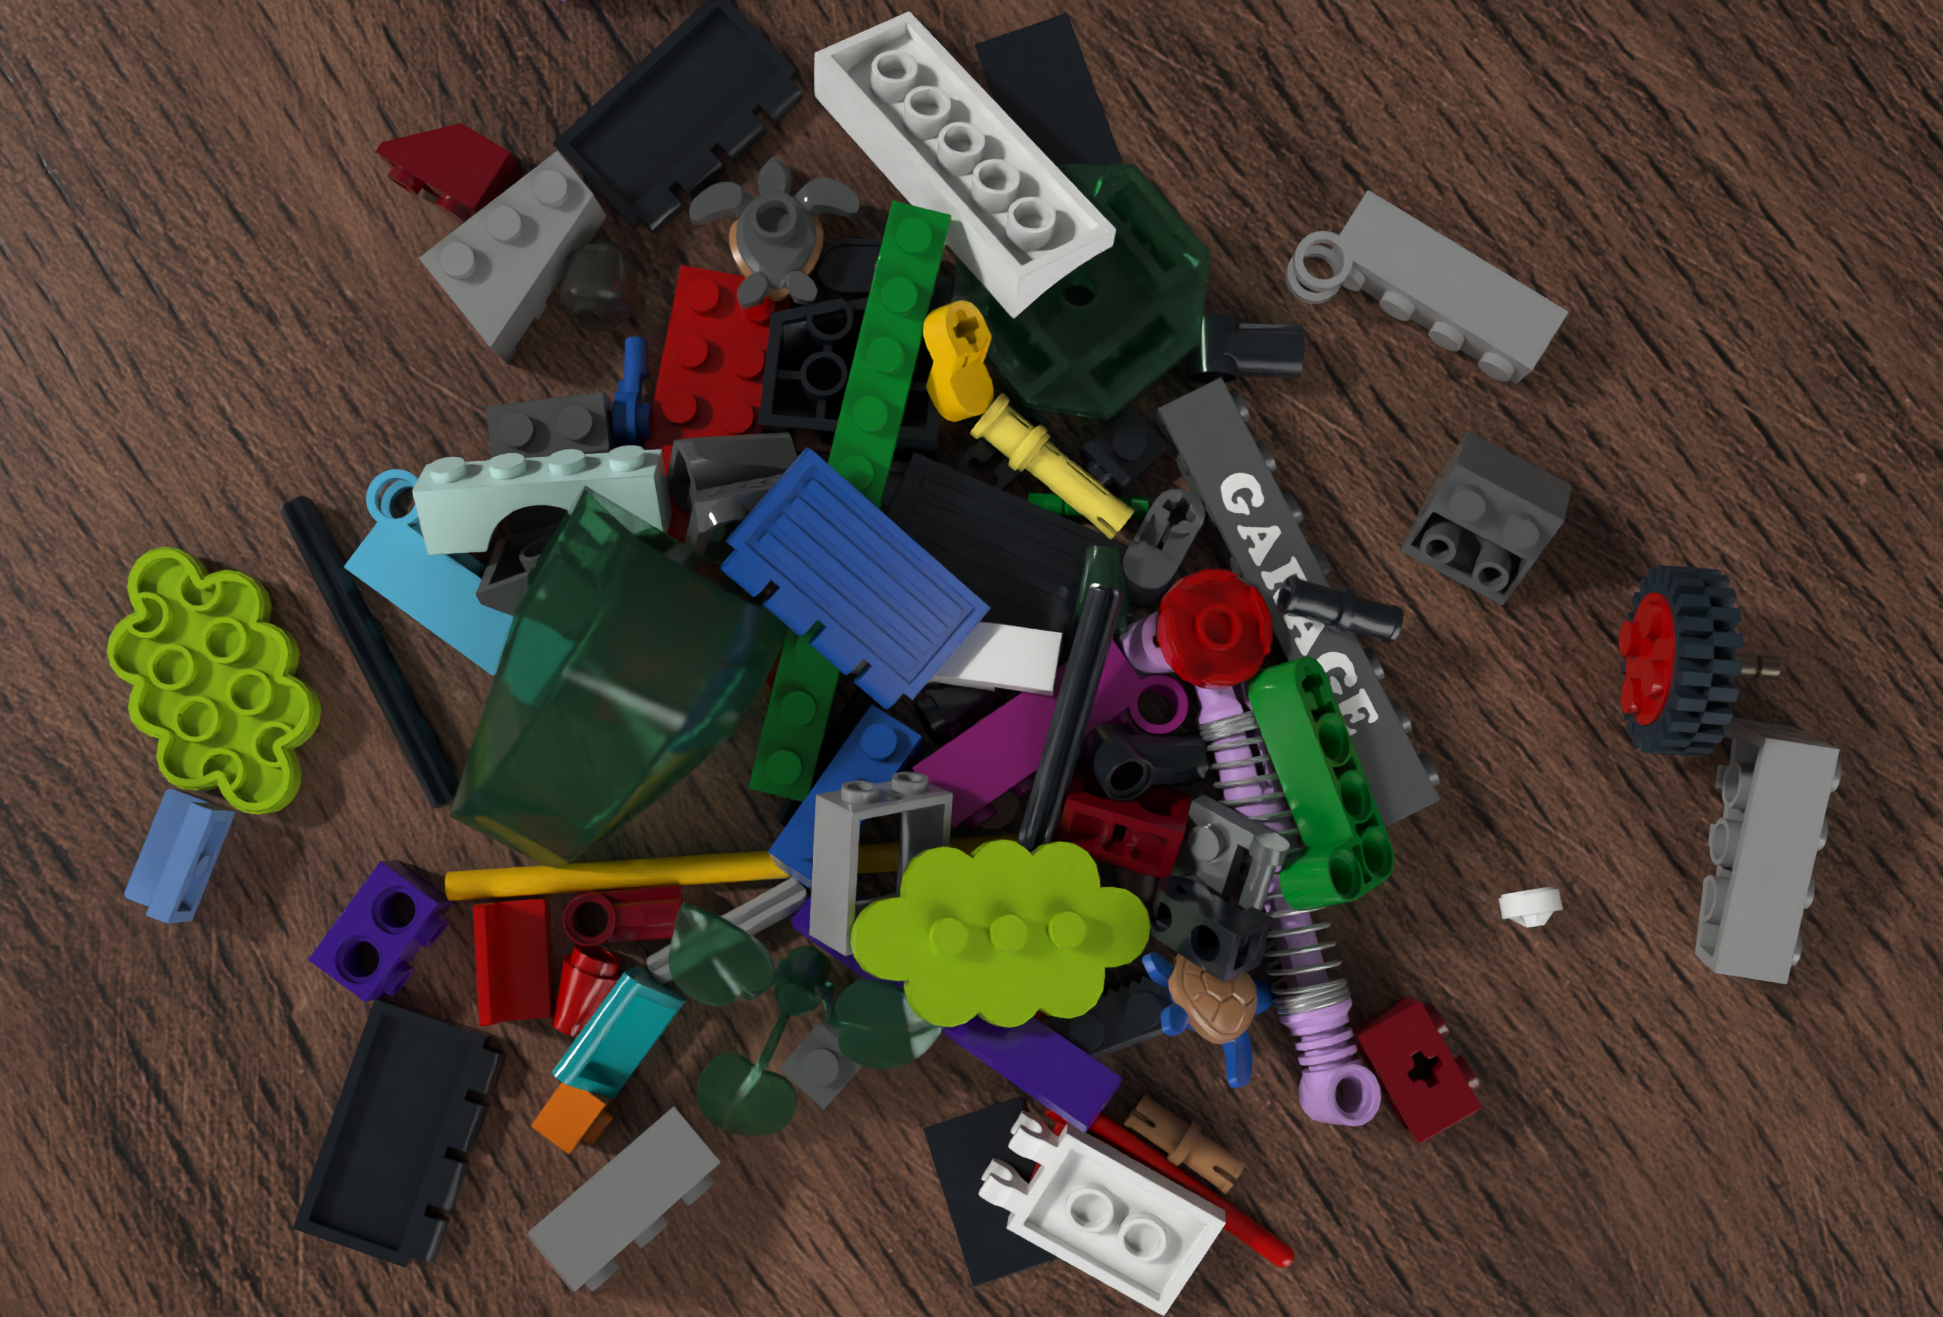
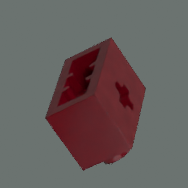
[1351,995,1482,1144]

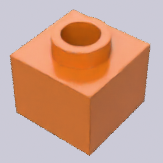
[531,1083,616,1155]

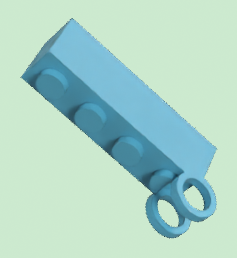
[344,469,587,709]

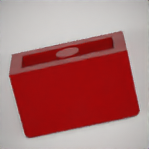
[473,898,556,1026]

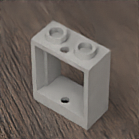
[809,772,953,956]

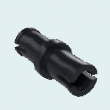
[1277,575,1403,644]

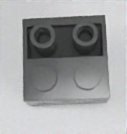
[1400,431,1572,605]

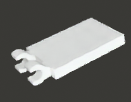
[979,1111,1226,1316]

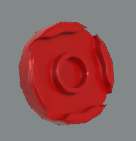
[1156,569,1273,689]

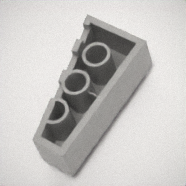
[1695,717,1842,984]

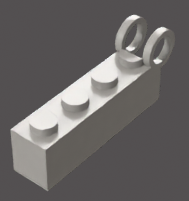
[1285,190,1568,384]

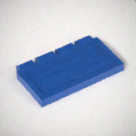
[720,447,991,709]

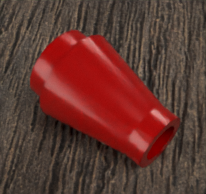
[551,944,621,1037]

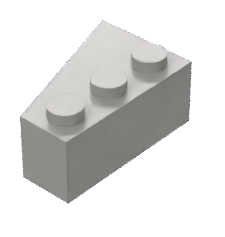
[419,150,607,364]
[525,1107,721,1292]

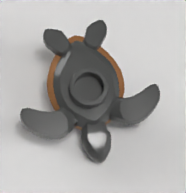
[689,156,861,309]

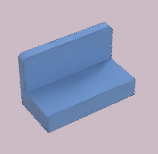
[124,789,236,924]

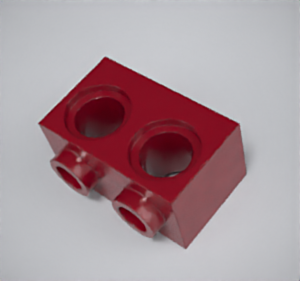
[1054,761,1191,879]

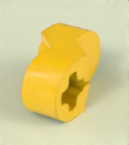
[923,300,994,422]

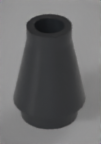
[914,684,1006,744]

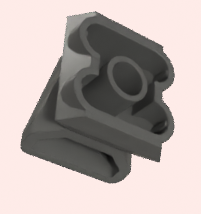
[667,432,797,567]

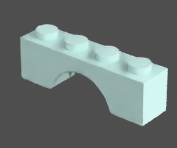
[412,445,672,555]

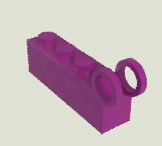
[912,640,1188,833]

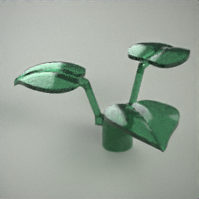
[668,903,944,1136]

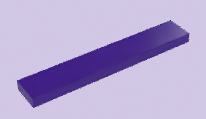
[791,895,1122,1133]

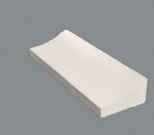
[814,11,1116,319]

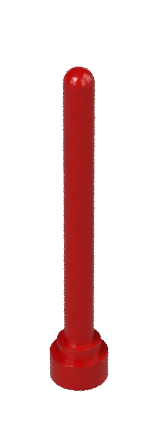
[1044,1107,1295,1268]

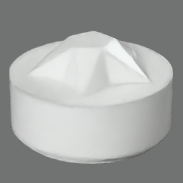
[1498,886,1563,928]

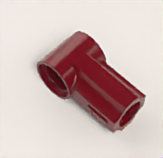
[562,885,686,947]

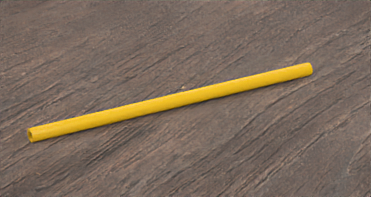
[445,834,1019,901]

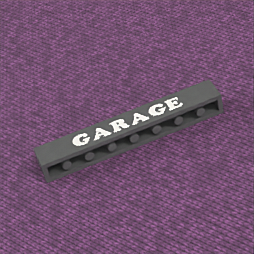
[1153,377,1440,827]

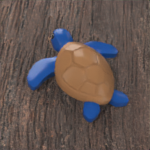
[1142,952,1275,1089]

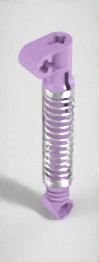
[1118,611,1381,1126]

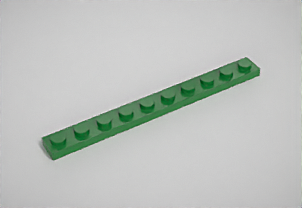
[748,200,952,802]

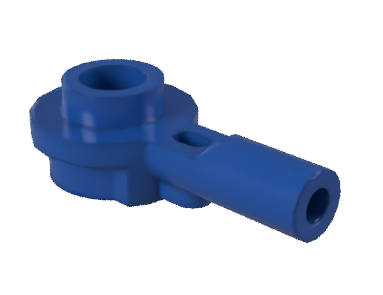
[612,337,652,447]

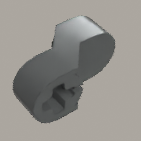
[1116,489,1206,605]

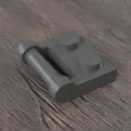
[1170,795,1290,911]

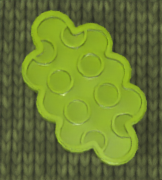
[107,547,321,815]
[850,839,1151,1028]

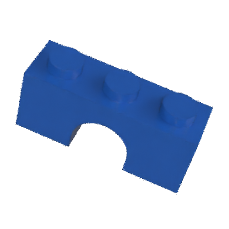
[768,705,925,889]

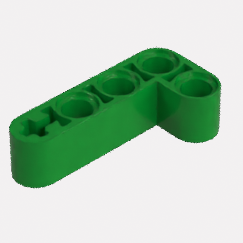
[1248,656,1394,912]

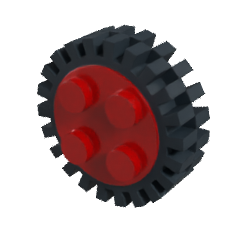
[1619,565,1781,757]

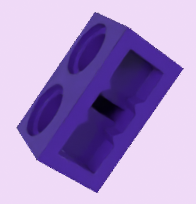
[308,860,454,1002]

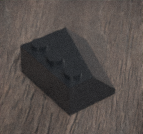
[758,274,953,461]

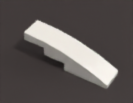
[850,622,1062,696]

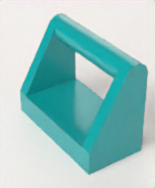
[552,965,687,1099]

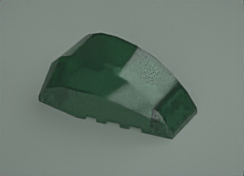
[449,485,789,869]

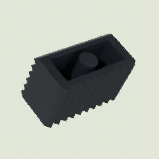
[1048,971,1173,1059]

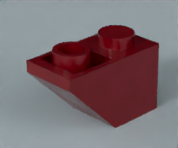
[376,123,524,224]

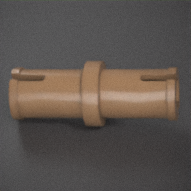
[1124,1092,1246,1194]

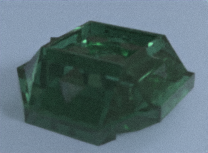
[952,164,1211,420]

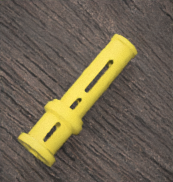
[970,393,1135,540]

